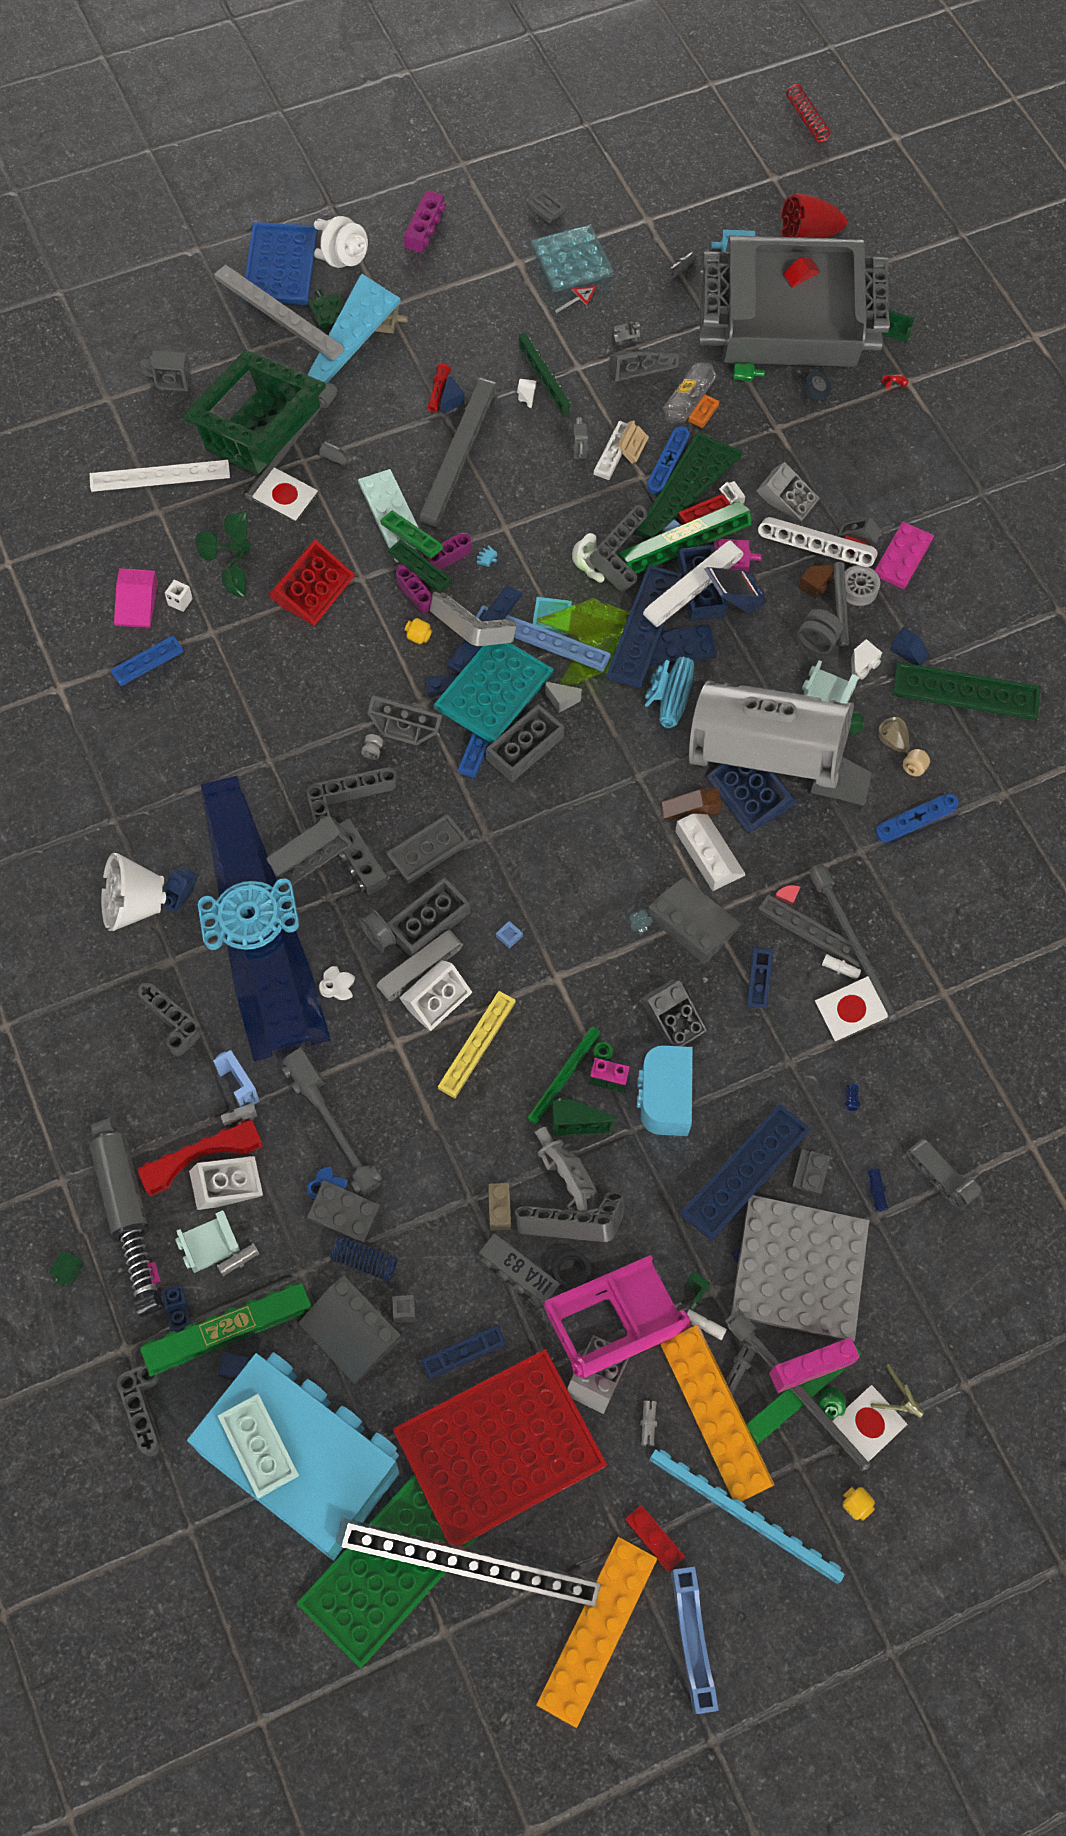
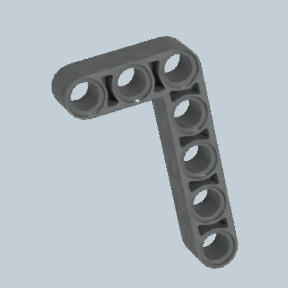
[589,505,647,592]
[307,767,397,825]
[515,1190,625,1242]

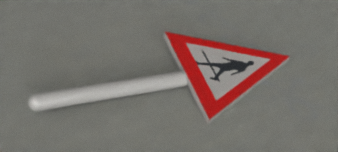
[555,286,597,313]

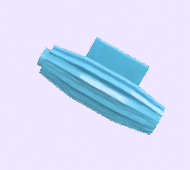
[645,657,694,728]

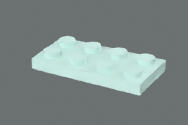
[218,1394,299,1499]

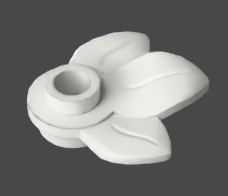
[319,966,355,1000]

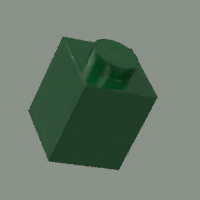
[49,1250,84,1286]

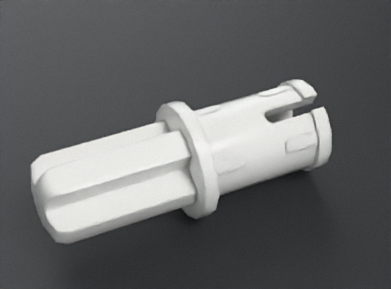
[822,954,861,979]

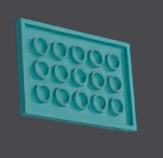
[434,643,554,743]

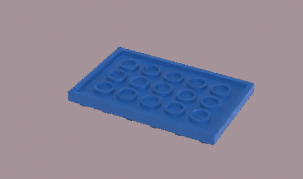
[242,222,318,305]

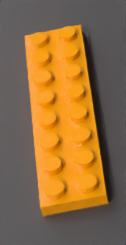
[661,1325,775,1502]
[536,1537,658,1728]

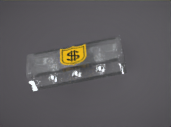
[663,363,717,422]

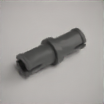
[668,252,697,278]

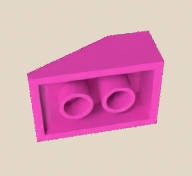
[114,568,158,628]

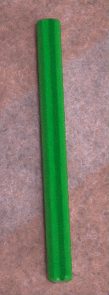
[528,1027,600,1124]

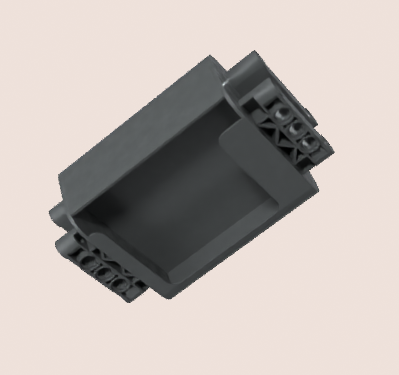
[699,235,890,367]

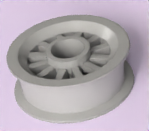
[845,565,880,606]

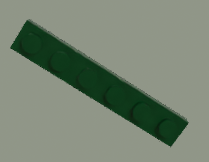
[519,332,571,417]

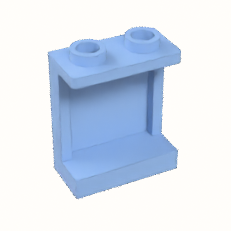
[213,1050,260,1107]

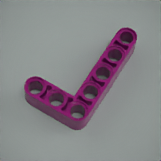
[396,533,471,613]

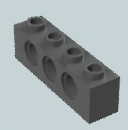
[339,819,388,895]

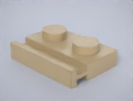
[617,420,649,463]

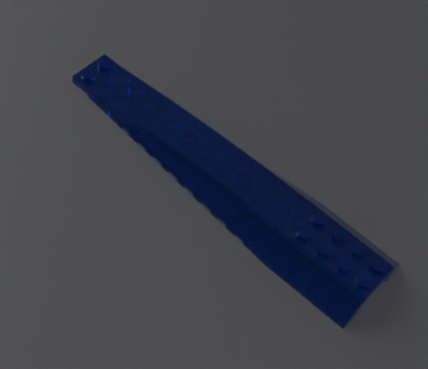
[201,776,331,1062]

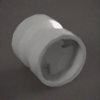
[361,734,383,760]

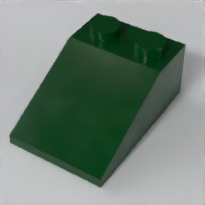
[551,1098,615,1136]

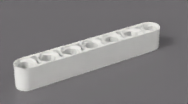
[758,517,877,567]
[643,540,744,627]

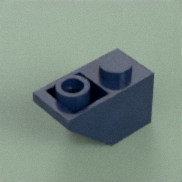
[161,866,199,913]

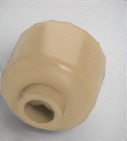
[903,749,930,776]

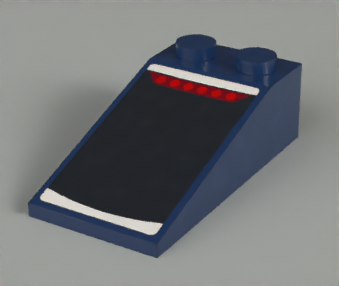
[704,567,767,615]

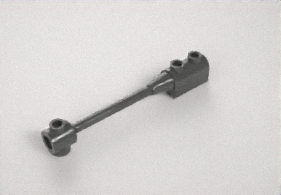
[282,1047,383,1194]

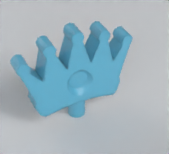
[476,546,497,567]

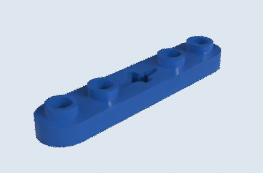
[647,426,690,495]
[875,794,959,842]

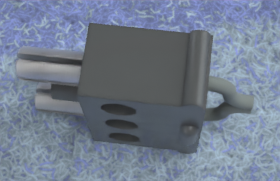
[572,417,589,459]

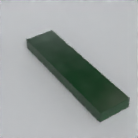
[388,539,452,594]

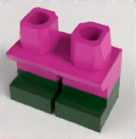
[588,1058,630,1093]

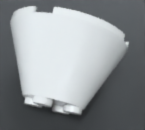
[101,853,166,931]

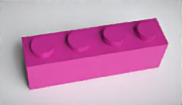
[769,1337,860,1393]

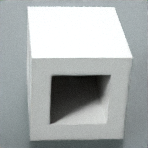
[165,580,193,612]

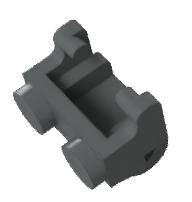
[611,322,640,346]

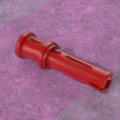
[427,363,451,413]

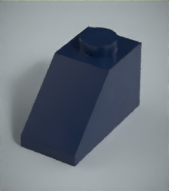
[890,627,930,666]

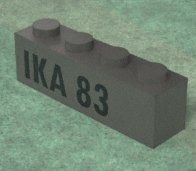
[479,1233,560,1308]

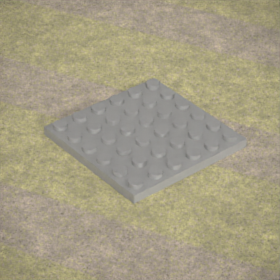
[730,1195,869,1342]

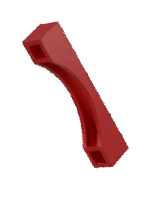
[137,1120,263,1197]

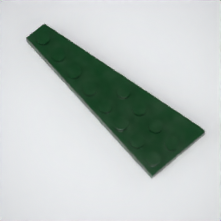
[637,432,743,539]

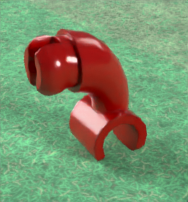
[882,374,909,389]

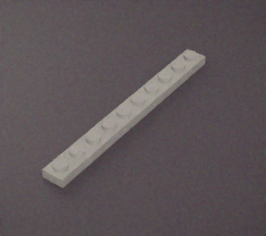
[214,264,344,361]

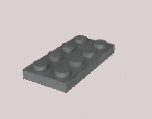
[386,814,470,884]

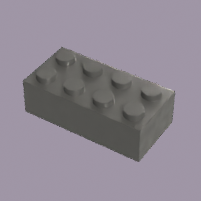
[486,704,565,783]
[266,815,353,886]
[387,878,470,957]

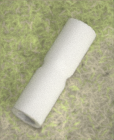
[687,1309,727,1340]

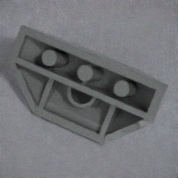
[368,695,443,746]

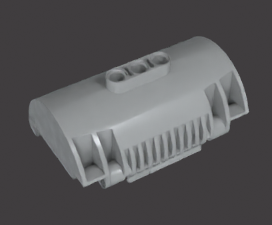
[689,680,854,789]

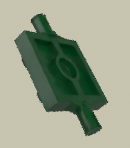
[308,289,345,329]

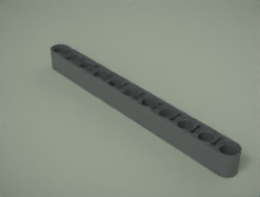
[419,378,497,528]

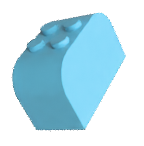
[637,1046,692,1136]

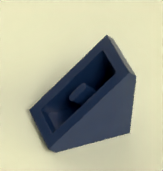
[441,376,464,414]

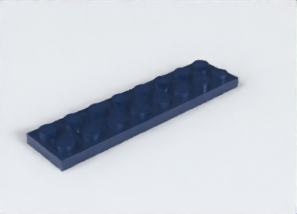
[606,565,682,688]
[680,1104,811,1241]

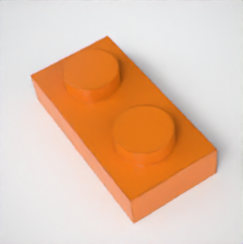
[688,394,719,428]

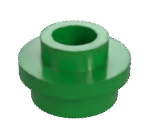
[593,1042,613,1061]

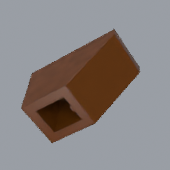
[798,564,835,599]

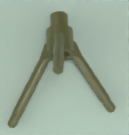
[871,1364,924,1418]

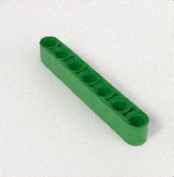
[747,1344,862,1446]

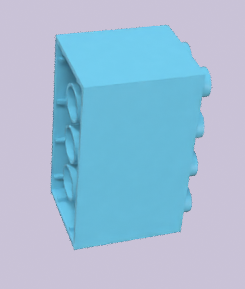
[187,1352,400,1562]

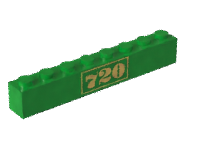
[618,501,751,574]
[140,1283,311,1377]

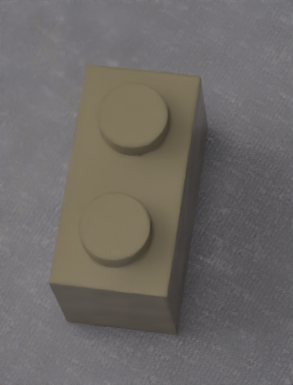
[488,1183,511,1231]

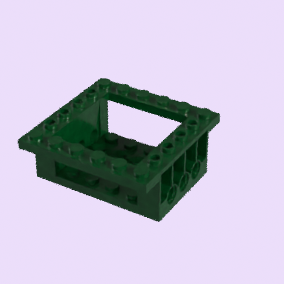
[182,349,326,474]

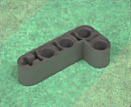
[137,983,201,1056]
[906,1139,981,1211]
[117,1364,160,1456]

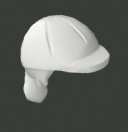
[572,533,604,583]

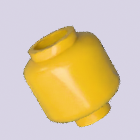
[404,618,432,645]
[842,1486,875,1521]

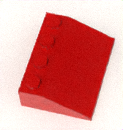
[268,539,355,626]

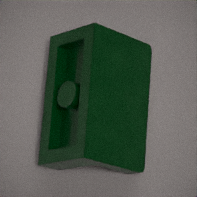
[685,1271,710,1311]

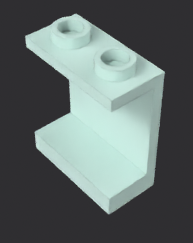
[802,661,859,704]
[175,1210,240,1273]

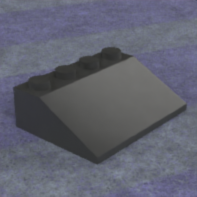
[647,878,742,964]
[298,1275,402,1385]

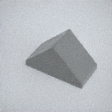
[545,682,582,713]

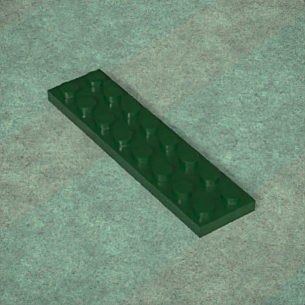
[893,662,1041,720]

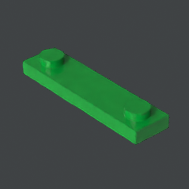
[380,510,443,559]

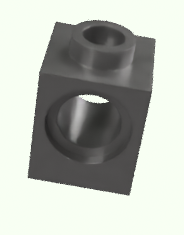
[392,1295,415,1323]

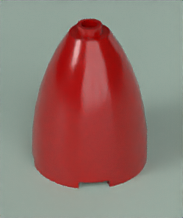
[780,193,847,238]

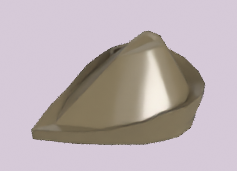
[878,717,910,755]

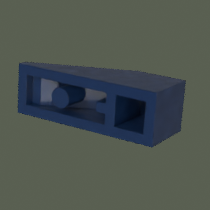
[747,946,773,1008]

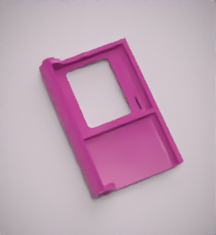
[544,1255,691,1379]

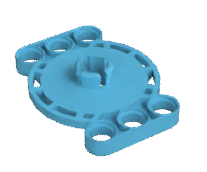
[198,879,299,950]

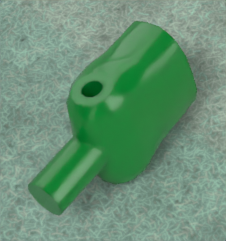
[733,362,765,382]

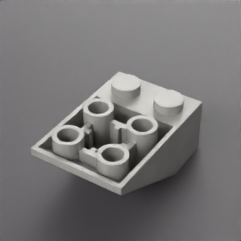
[756,462,820,522]
[567,1335,630,1414]

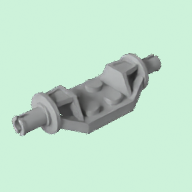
[535,1127,599,1213]

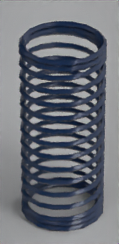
[331,1235,398,1282]

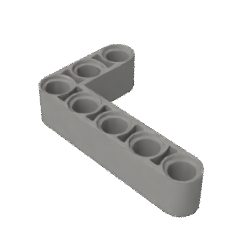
[430,592,517,646]

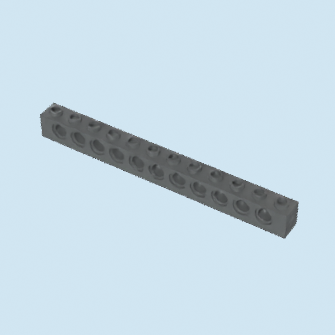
[336,1518,600,1607]

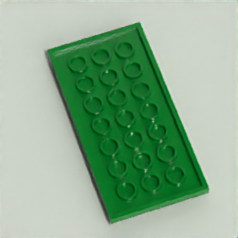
[296,1475,479,1669]

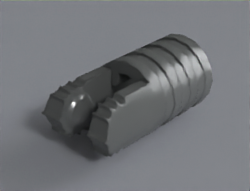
[320,441,353,465]

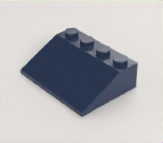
[707,764,798,833]

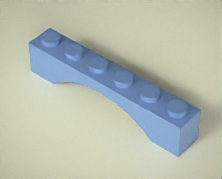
[671,1567,719,1715]

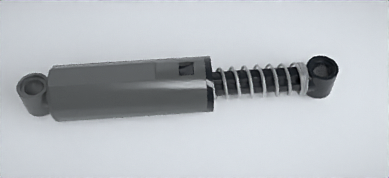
[90,1117,162,1317]

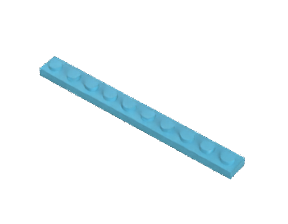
[650,1450,845,1584]

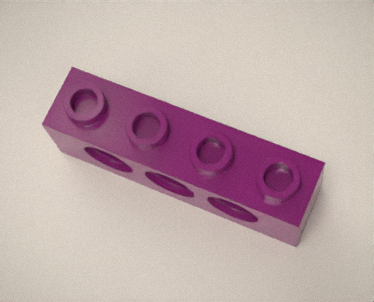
[404,190,446,253]

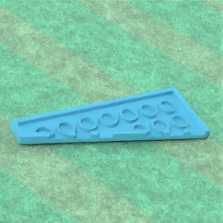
[308,274,401,384]

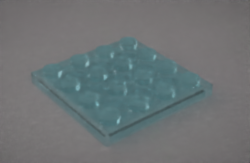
[531,225,614,292]

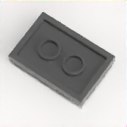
[306,1180,380,1244]

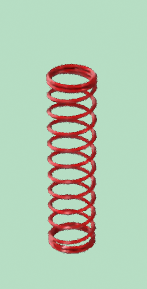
[786,84,831,142]

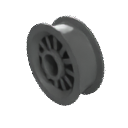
[358,909,396,953]

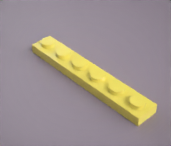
[438,991,516,1098]

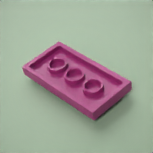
[874,522,934,590]

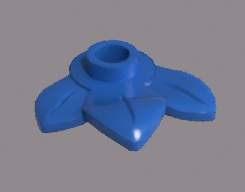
[307,1167,348,1200]

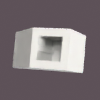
[851,639,882,680]

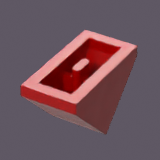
[783,257,820,288]

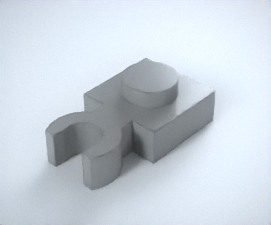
[221,1103,257,1127]

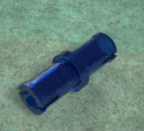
[867,1168,888,1212]

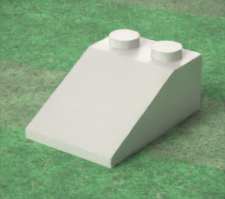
[189,1156,263,1210]

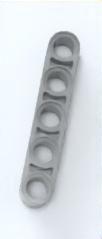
[377,930,463,1001]

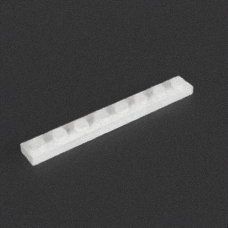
[90,460,230,492]

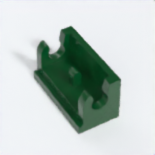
[882,311,915,342]

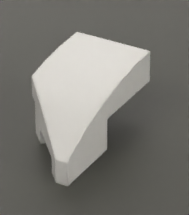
[517,379,536,408]

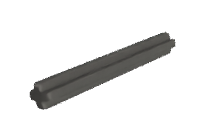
[834,562,849,647]

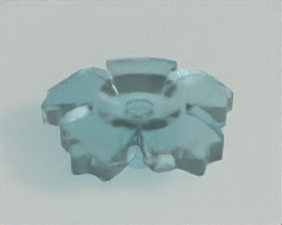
[630,909,653,933]

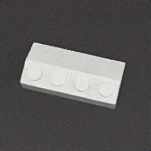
[675,813,745,891]

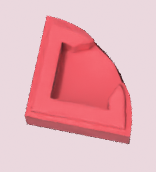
[775,885,800,905]

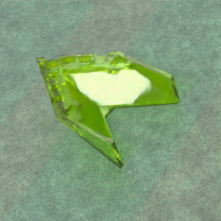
[537,598,630,686]

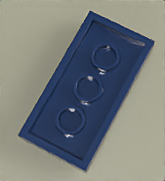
[649,624,717,668]

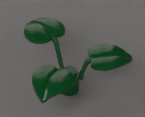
[195,511,251,596]

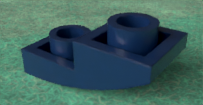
[162,1285,191,1333]

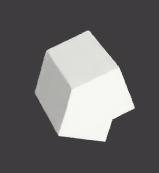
[720,481,745,505]

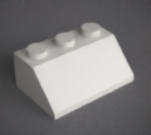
[400,960,472,1031]

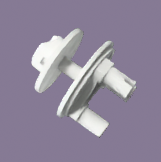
[314,216,368,268]

